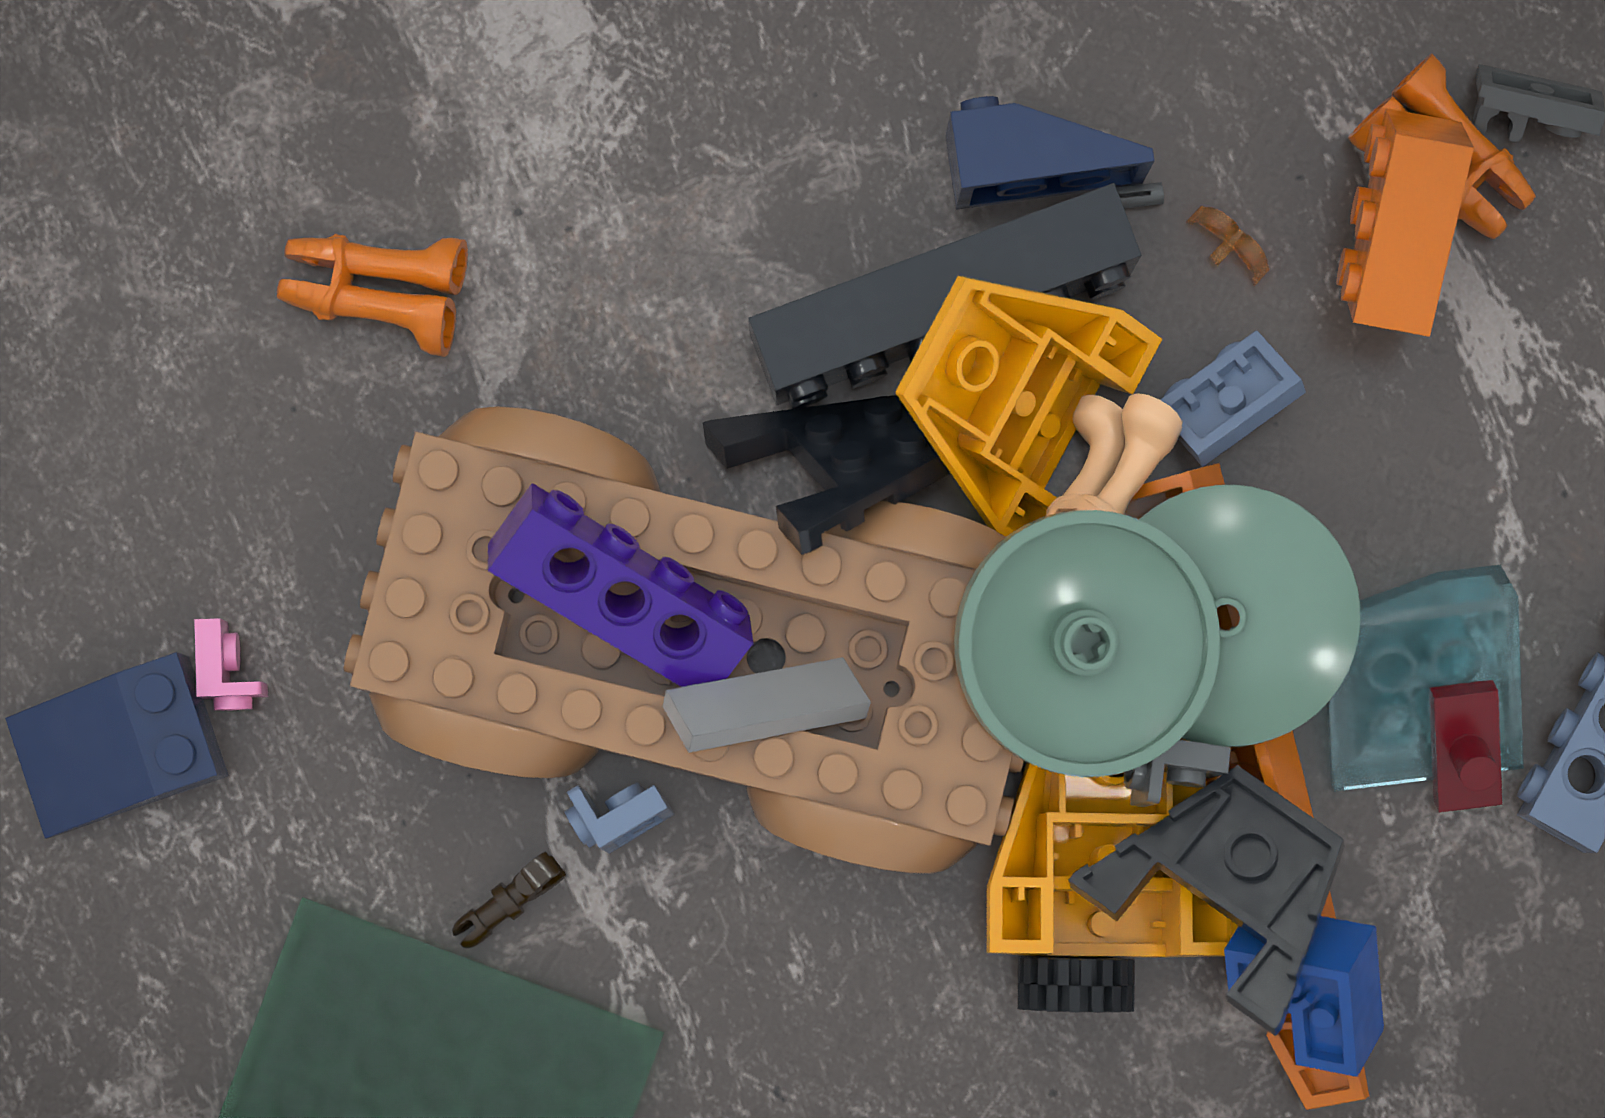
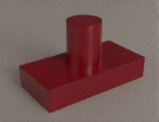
[1429,680,1502,813]

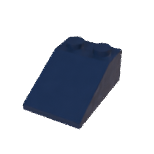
[945,96,1154,210]
[5,652,229,839]

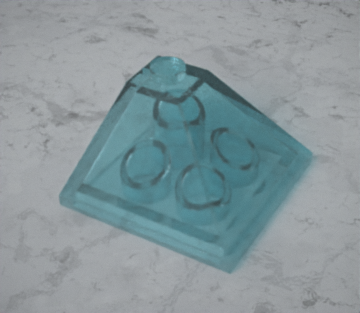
[1327,564,1524,792]

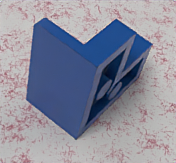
[1224,916,1384,1077]

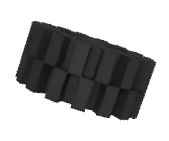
[1018,956,1135,1013]

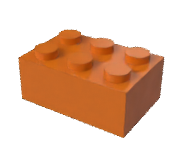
[1336,108,1474,337]

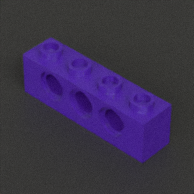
[487,483,753,687]

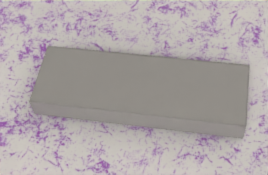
[662,657,871,753]

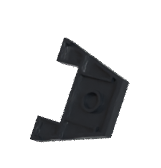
[703,395,951,555]
[1068,765,1344,1036]

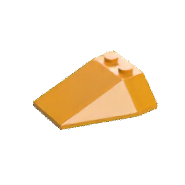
[895,276,1162,537]
[987,738,1239,958]

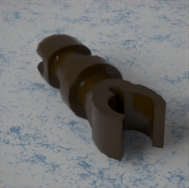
[452,851,566,948]

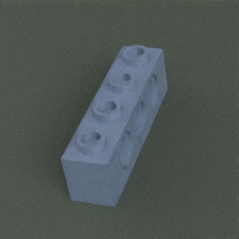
[1517,652,1605,853]

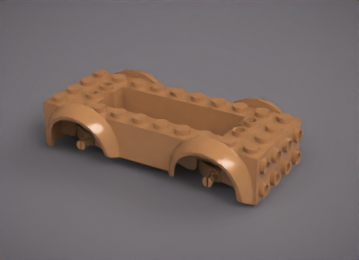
[344,406,1024,873]

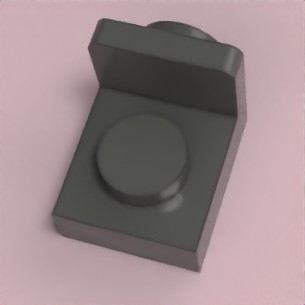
[1124,740,1231,807]

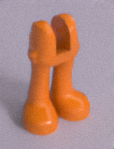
[1347,53,1536,239]
[277,234,468,357]

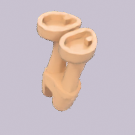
[1046,393,1183,516]

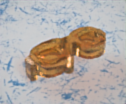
[1186,206,1270,286]

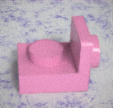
[194,618,268,711]

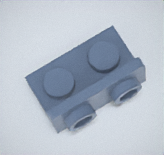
[1160,330,1306,467]
[564,783,675,854]

